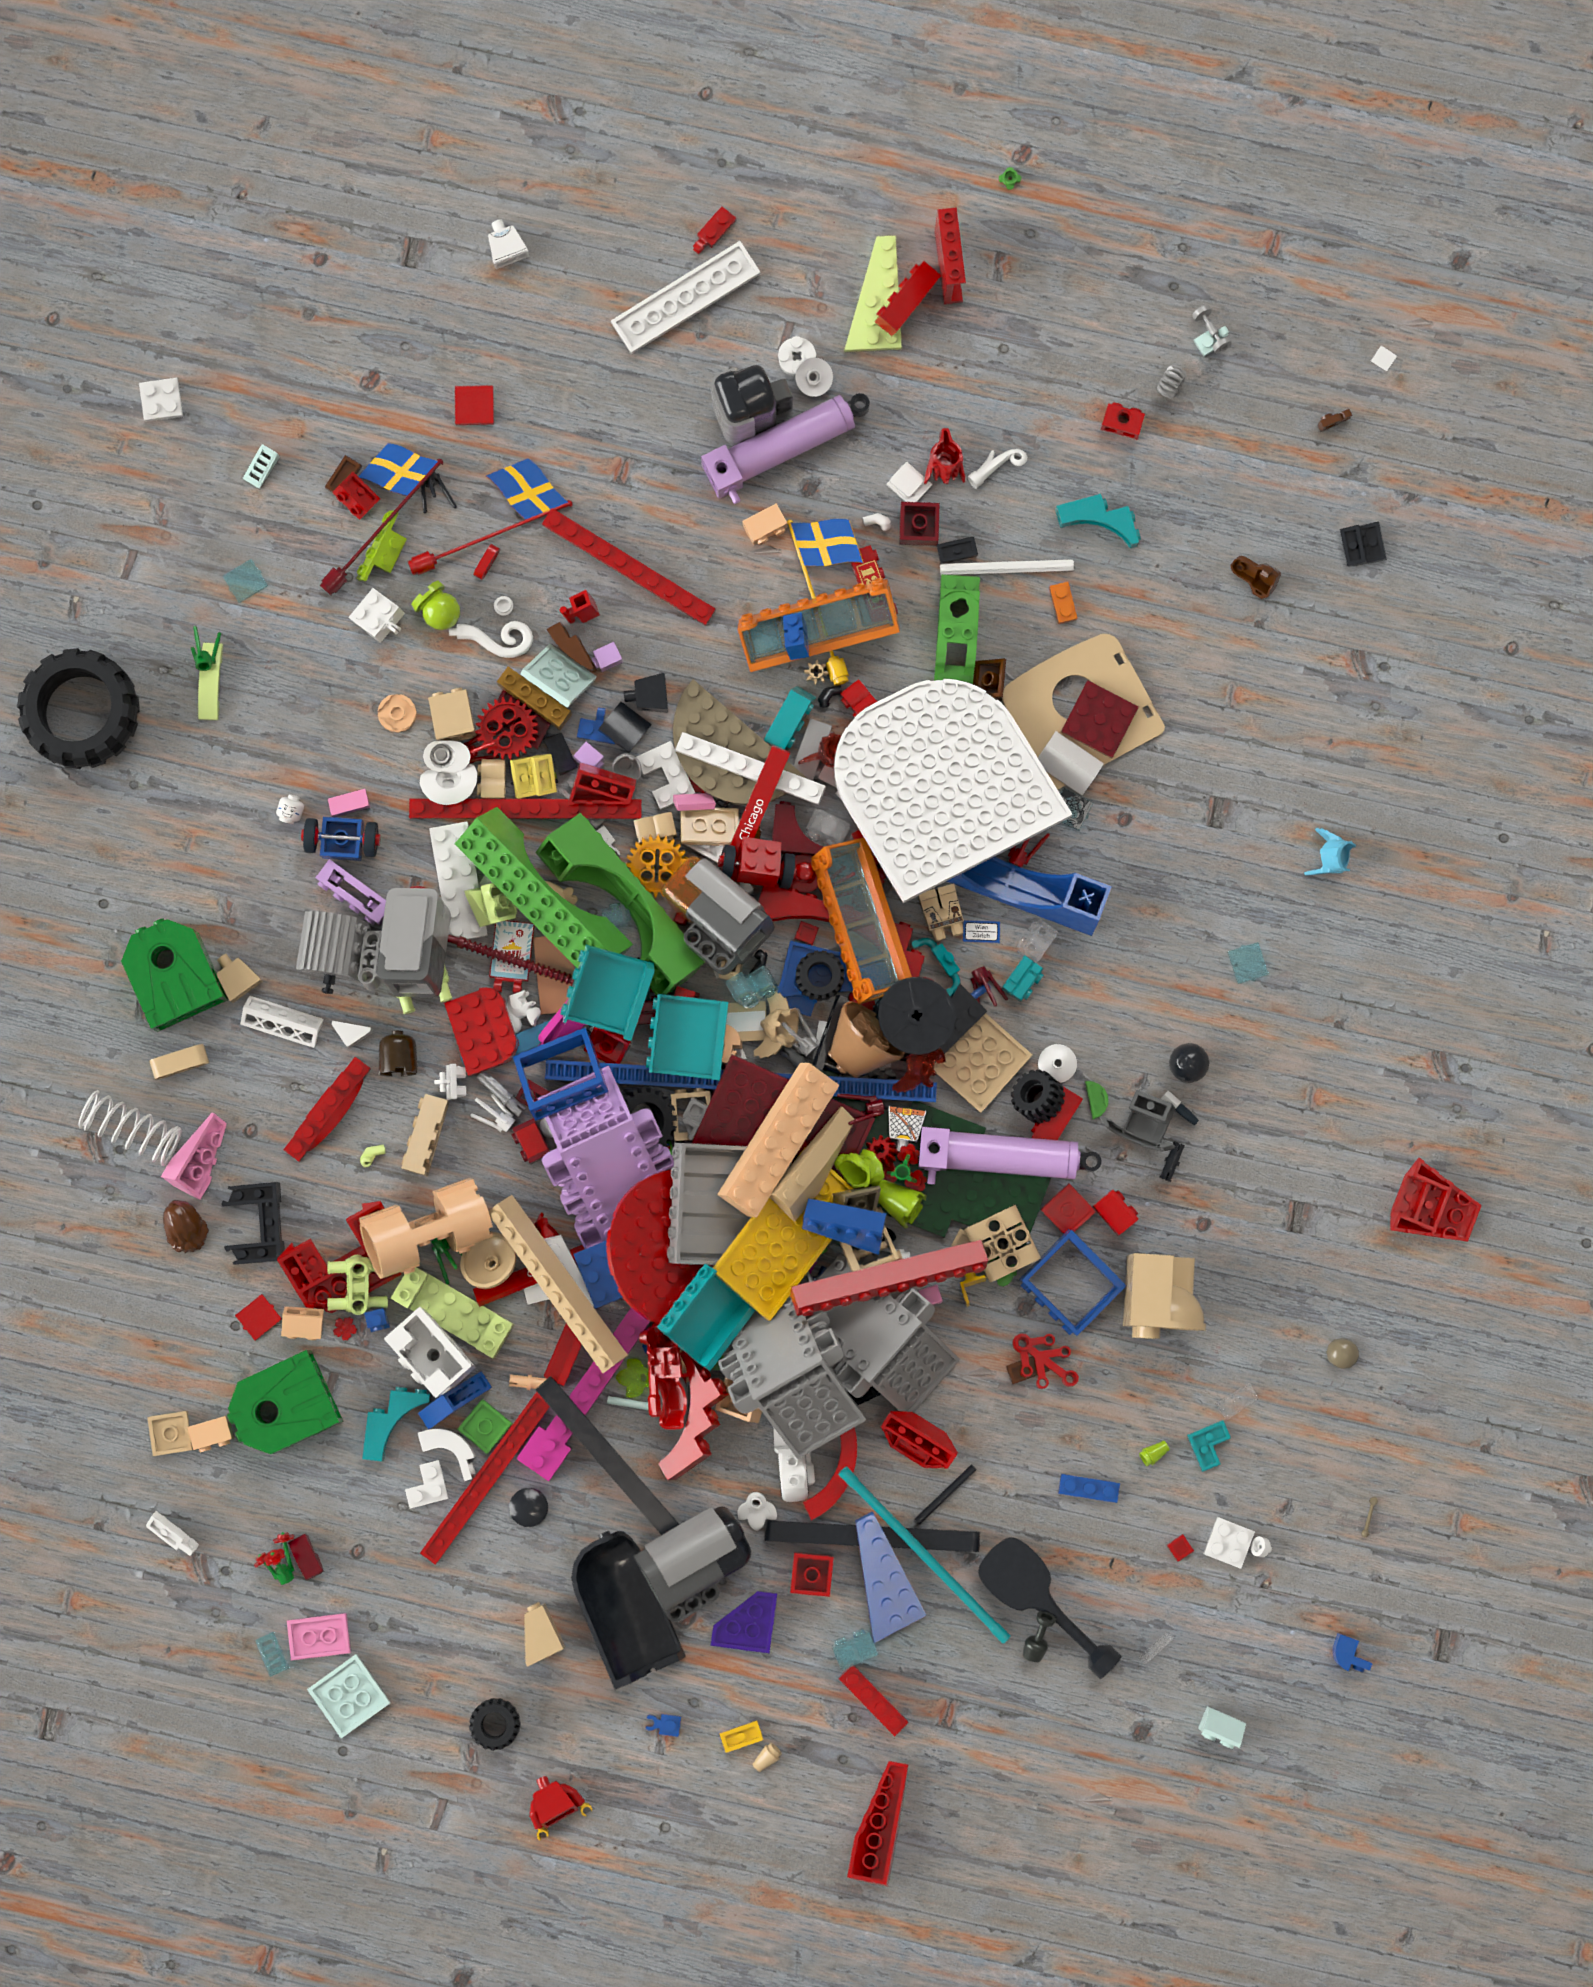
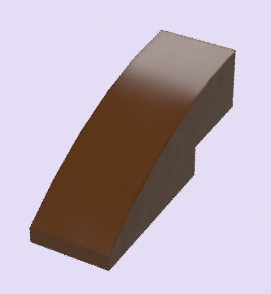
[547,622,597,672]

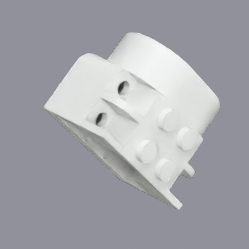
[384,1307,476,1398]

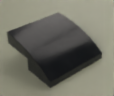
[1340,521,1387,567]
[598,702,652,753]

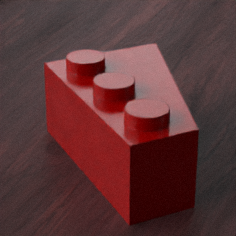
[568,762,636,805]

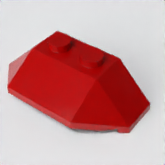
[881,1411,958,1469]

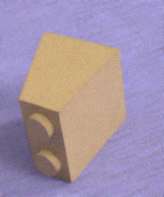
[428,688,477,742]
[524,1602,565,1667]

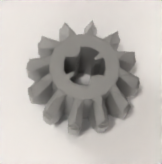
[1157,364,1186,399]

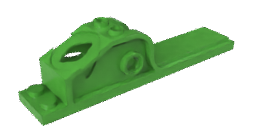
[934,574,980,685]

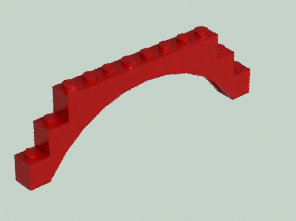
[758,883,934,981]

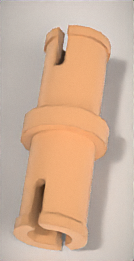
[509,1374,547,1390]

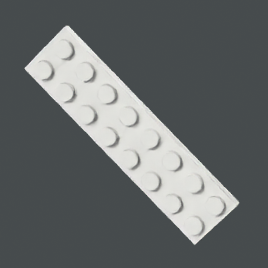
[611,241,761,354]

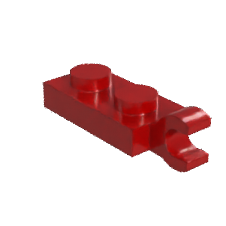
[693,206,736,254]

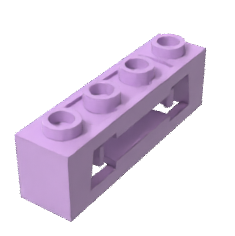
[315,859,386,925]

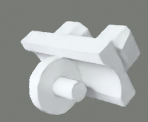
[434,1064,466,1100]

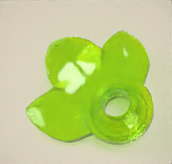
[615,1358,649,1398]

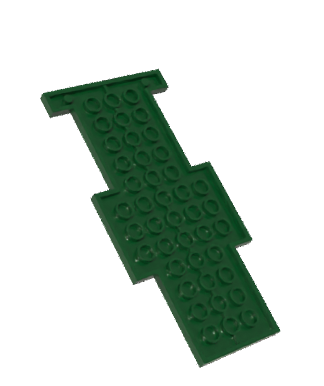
[821,1069,1052,1247]

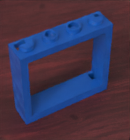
[513,1027,609,1121]
[1019,1229,1127,1336]

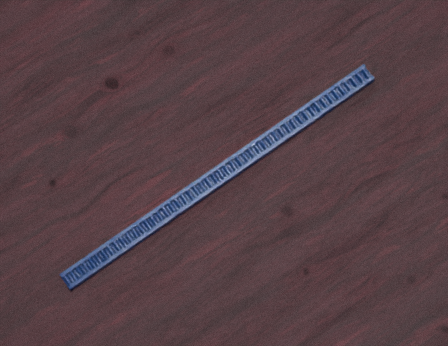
[545,1060,937,1102]

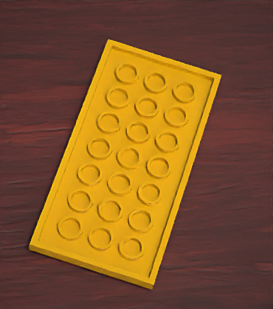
[713,1147,853,1321]

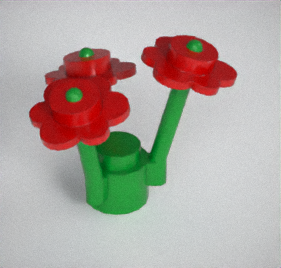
[254,1532,295,1585]

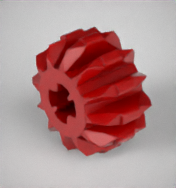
[866,1135,898,1167]

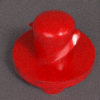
[791,854,818,893]

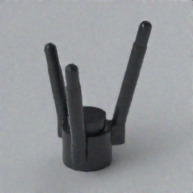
[421,471,457,513]

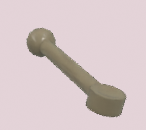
[1361,1497,1378,1537]

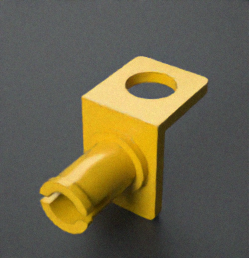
[960,1272,986,1307]

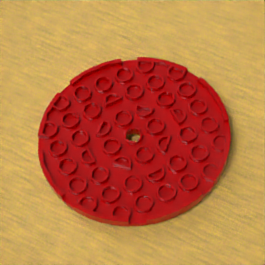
[607,1170,714,1324]

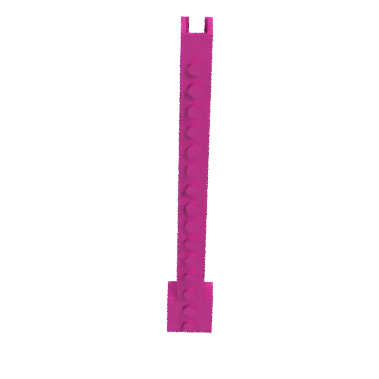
[516,1308,651,1482]

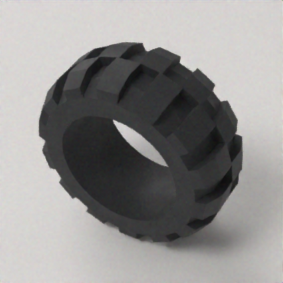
[17,648,140,769]

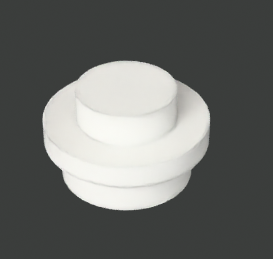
[494,596,513,616]

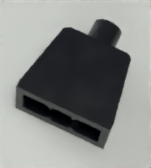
[624,673,668,713]

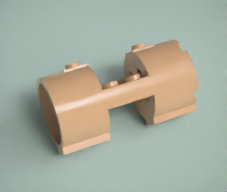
[359,1178,493,1279]

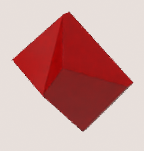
[584,1027,632,1064]

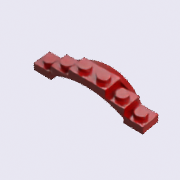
[283,1057,371,1162]

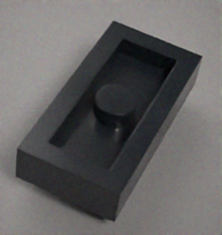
[936,536,978,565]

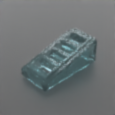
[255,1631,290,1677]

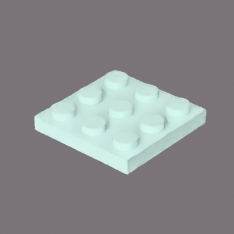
[521,644,597,708]
[307,1654,391,1738]

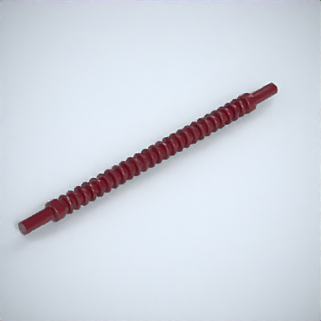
[448,934,574,986]

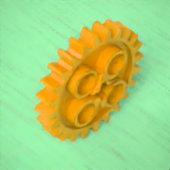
[626,834,689,897]

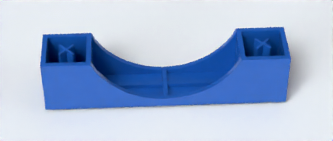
[947,856,1112,936]

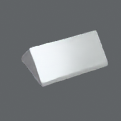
[1038,731,1104,796]

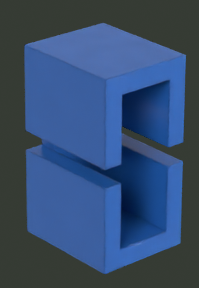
[783,612,809,660]

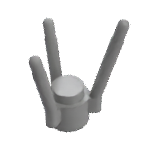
[782,1008,818,1057]

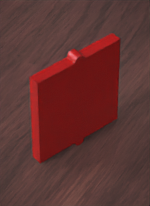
[235,1294,282,1341]

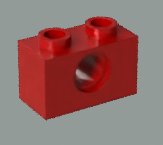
[1100,402,1145,440]

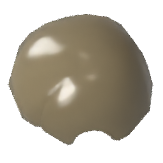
[1326,1338,1359,1369]

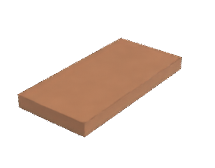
[533,936,576,1015]

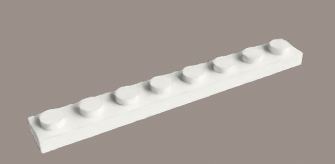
[675,732,826,805]

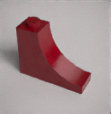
[772,801,825,856]

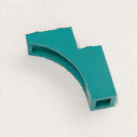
[1055,494,1141,548]
[362,1387,432,1461]

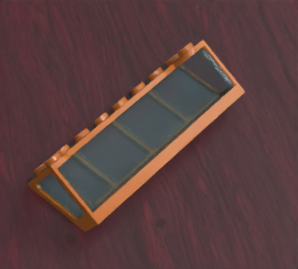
[737,578,900,672]
[811,838,912,1005]

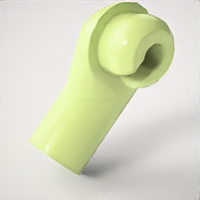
[360,1144,386,1167]

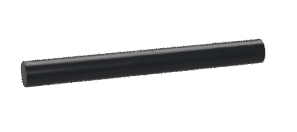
[915,1464,976,1524]

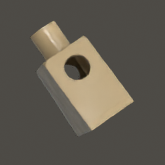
[216,954,263,1003]

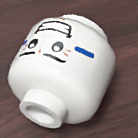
[276,794,304,824]

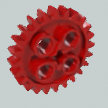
[475,697,538,760]

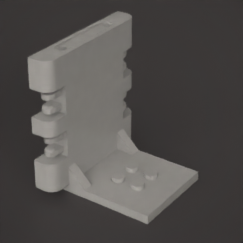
[818,1246,960,1412]
[718,1272,866,1459]

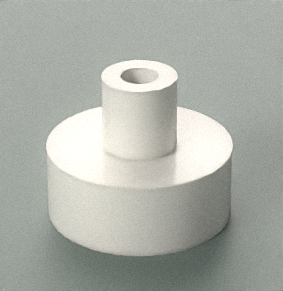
[1251,1536,1272,1558]

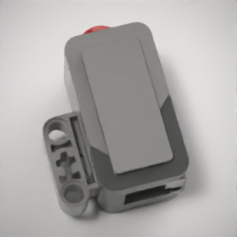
[358,886,451,998]

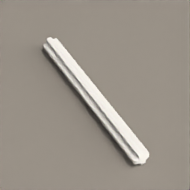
[940,559,1074,575]

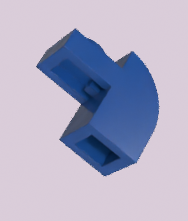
[1332,1633,1373,1672]

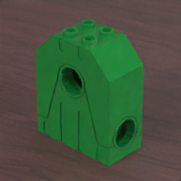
[121,918,228,1032]
[227,1350,344,1454]

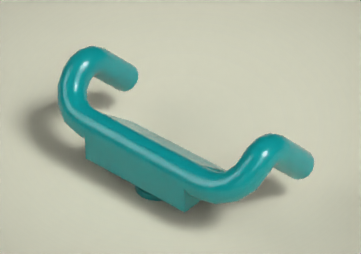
[912,937,961,997]

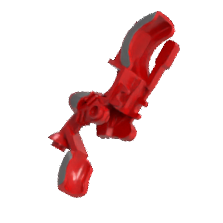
[639,1322,690,1430]

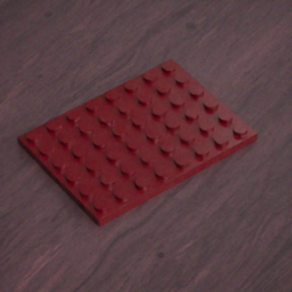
[691,1054,875,1180]

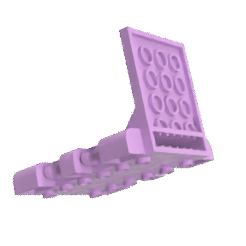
[537,1066,674,1249]

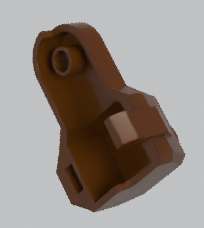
[1231,556,1281,599]

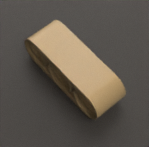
[149,1044,209,1080]

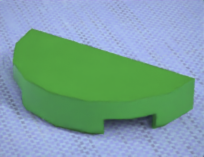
[1085,1081,1108,1120]

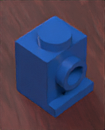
[364,1308,390,1332]

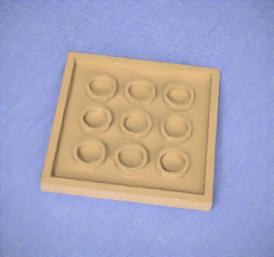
[922,1013,1032,1113]

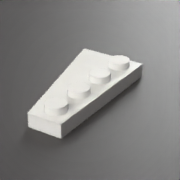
[544,1235,594,1315]

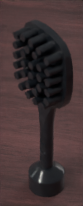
[978,1537,1122,1679]

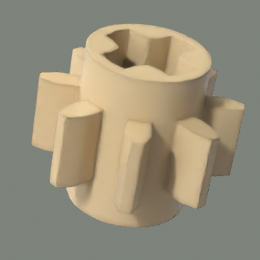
[804,660,828,685]

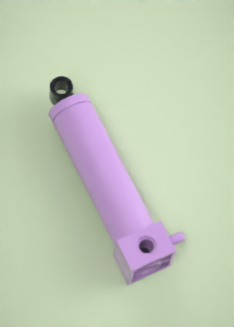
[701,393,870,504]
[919,1127,1102,1185]

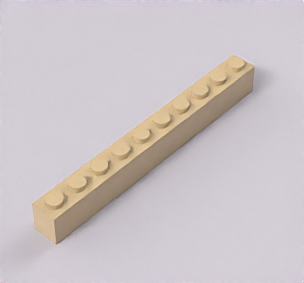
[488,1195,628,1373]

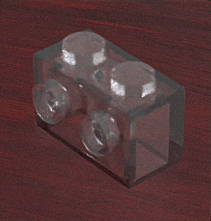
[1016,919,1059,963]

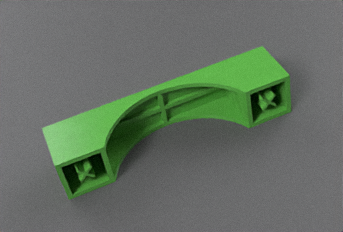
[455,807,633,968]
[535,813,705,997]

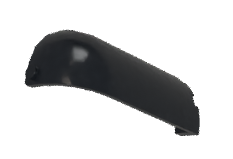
[571,1530,686,1690]

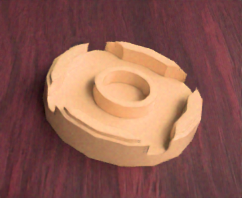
[378,694,417,733]

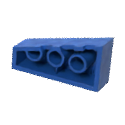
[802,1198,886,1255]

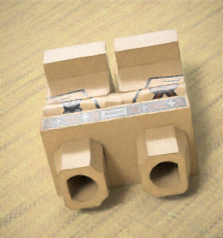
[918,884,964,942]

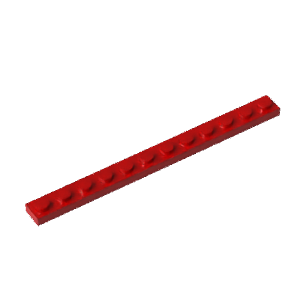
[409,799,642,819]

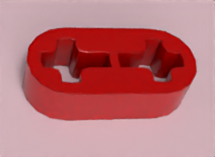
[473,544,500,580]

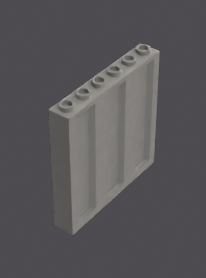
[667,1143,792,1265]

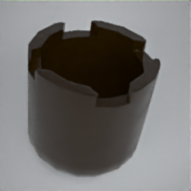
[379,1030,418,1077]

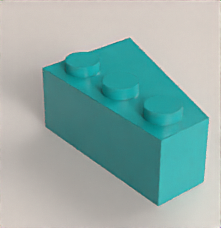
[764,686,817,750]

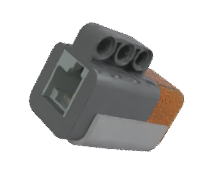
[662,856,775,975]

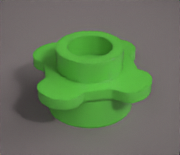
[998,167,1021,190]

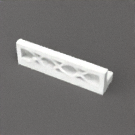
[240,996,324,1048]

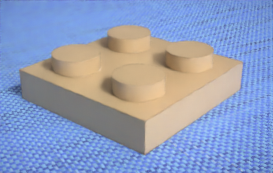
[147,1411,193,1456]

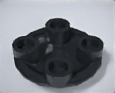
[509,1488,548,1527]

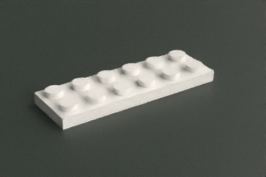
[429,822,488,940]

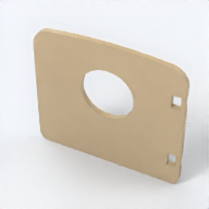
[1002,634,1165,790]

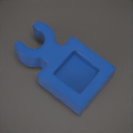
[646,1714,681,1737]

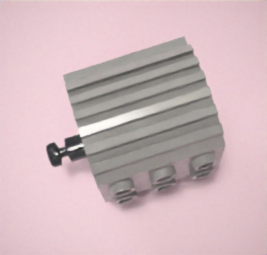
[296,911,371,994]

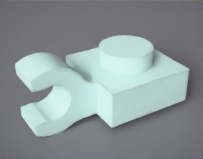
[1194,326,1229,357]

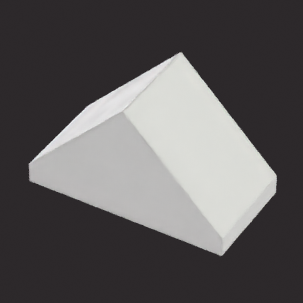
[332,1021,373,1049]

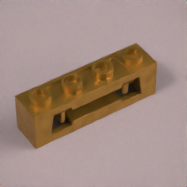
[496,666,572,731]

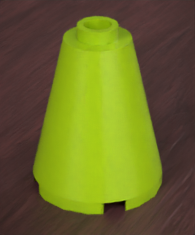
[871,1179,926,1228]

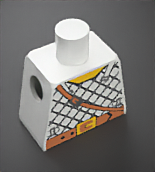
[888,1106,926,1152]

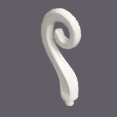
[449,621,533,658]

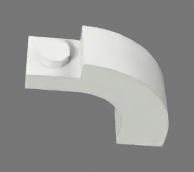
[418,1429,476,1481]

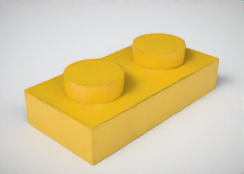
[719,1720,763,1753]

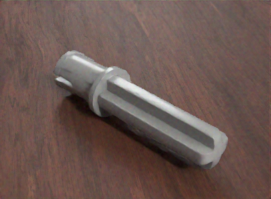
[477,1071,526,1117]

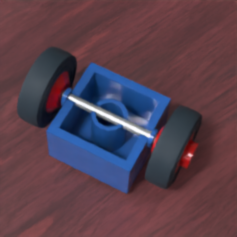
[301,817,381,861]

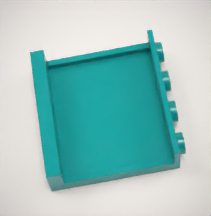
[560,945,655,1041]
[646,994,729,1080]
[657,1264,756,1371]

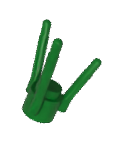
[191,626,221,671]
[431,1238,462,1285]

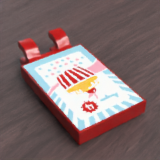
[489,920,535,994]

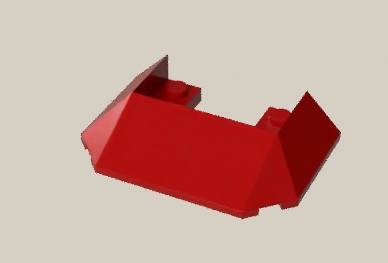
[277,1201,402,1313]

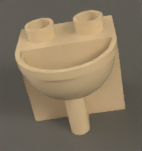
[1123,1253,1206,1339]

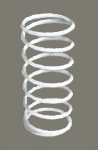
[79,1090,182,1166]

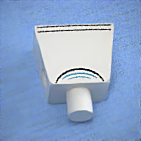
[488,219,529,269]

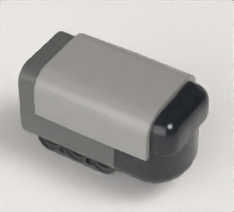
[711,365,793,445]
[634,1506,752,1622]

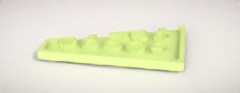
[844,236,902,352]

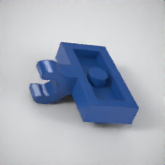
[577,707,615,745]

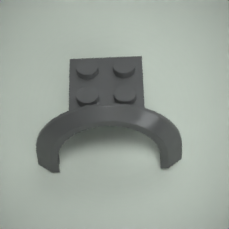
[1100,1090,1176,1152]

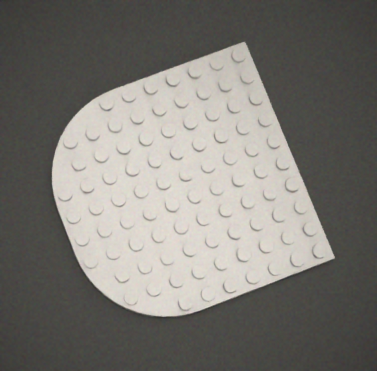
[834,679,1072,903]

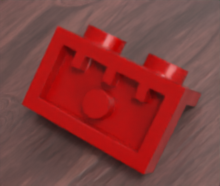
[332,472,380,519]

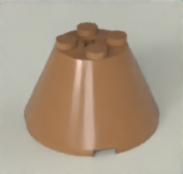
[828,1001,906,1078]

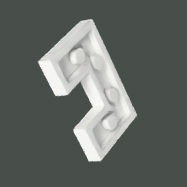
[636,741,695,810]

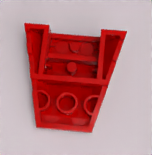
[1390,1158,1482,1242]

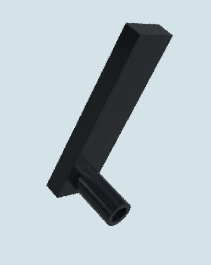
[812,995,847,1076]

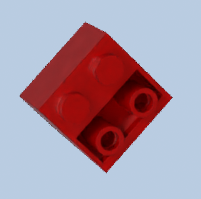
[1092,1189,1139,1236]

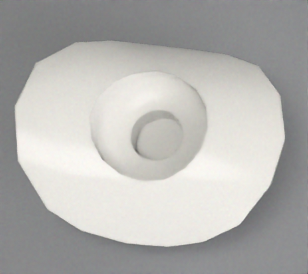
[420,764,478,805]

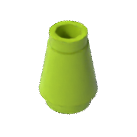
[1139,1440,1170,1467]

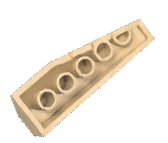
[770,1107,854,1221]

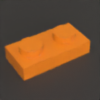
[1049,582,1078,624]

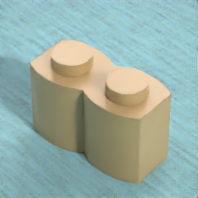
[477,759,506,799]
[634,812,677,844]

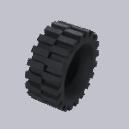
[620,1087,677,1147]

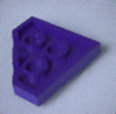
[711,1591,777,1654]

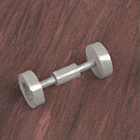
[1193,305,1232,353]

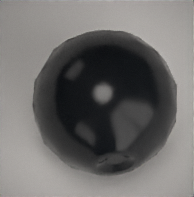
[1169,1043,1210,1083]

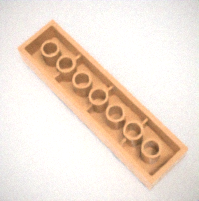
[717,1063,839,1218]

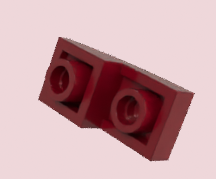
[288,1534,324,1581]

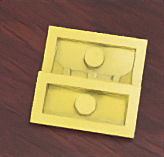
[510,754,557,799]

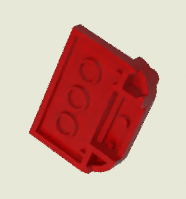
[444,987,519,1077]

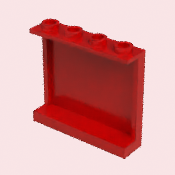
[935,207,966,304]

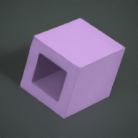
[591,642,623,672]
[574,742,605,768]

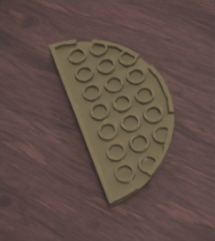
[673,679,807,805]

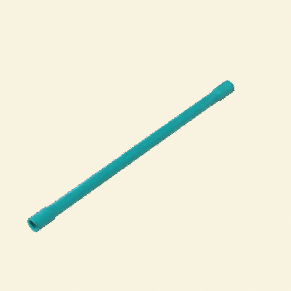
[838,1466,1011,1644]

